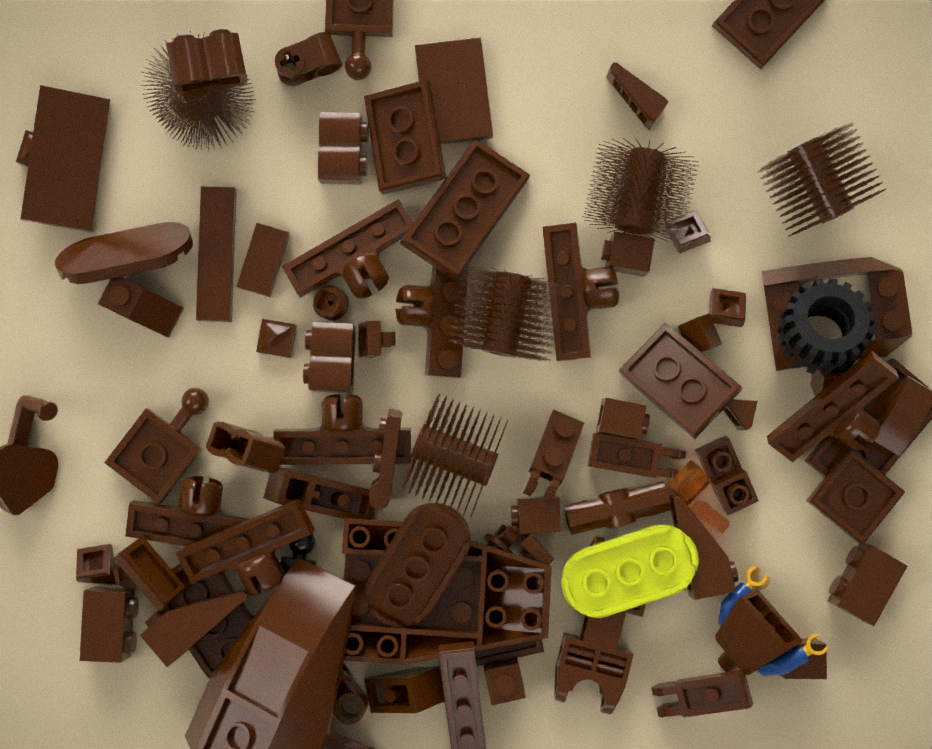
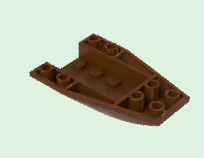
[342,518,552,665]
[185,558,358,749]

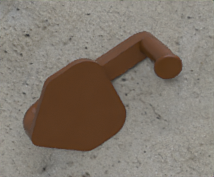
[0,395,58,516]

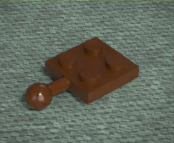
[325,0,394,80]
[104,388,209,504]

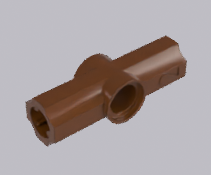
[563,482,671,535]

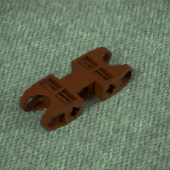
[554,536,646,715]

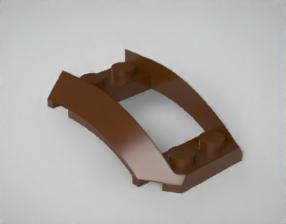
[762,257,912,371]

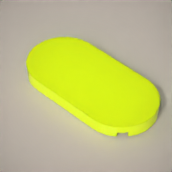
[561,525,699,618]

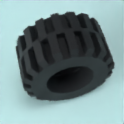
[777,278,876,375]

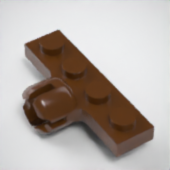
[282,199,413,298]
[542,222,619,362]
[395,265,469,378]
[767,350,899,462]
[273,394,412,465]
[125,476,249,546]
[176,499,315,595]

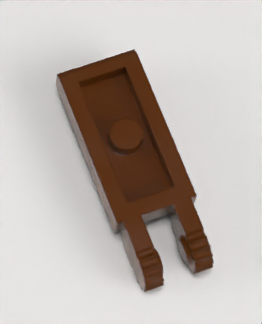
[369,409,403,510]
[523,409,584,505]
[587,433,686,480]
[651,670,753,718]

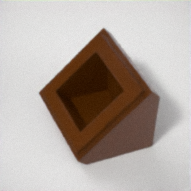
[677,313,722,353]
[723,399,758,431]

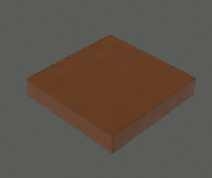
[806,448,905,545]

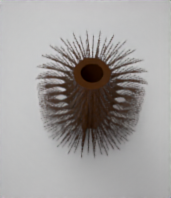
[141,31,256,150]
[757,122,886,237]
[582,138,699,242]
[448,266,564,361]
[401,395,508,518]

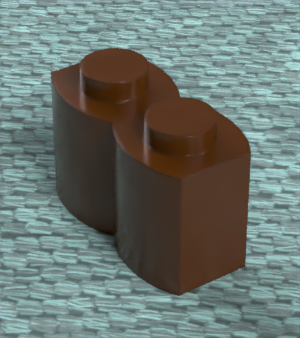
[166,29,248,94]
[318,112,369,185]
[303,322,356,394]
[206,422,286,473]

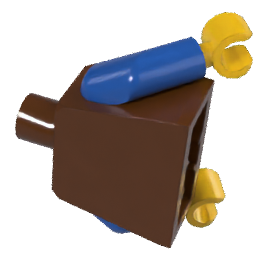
[715,566,828,676]

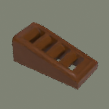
[606,62,668,130]

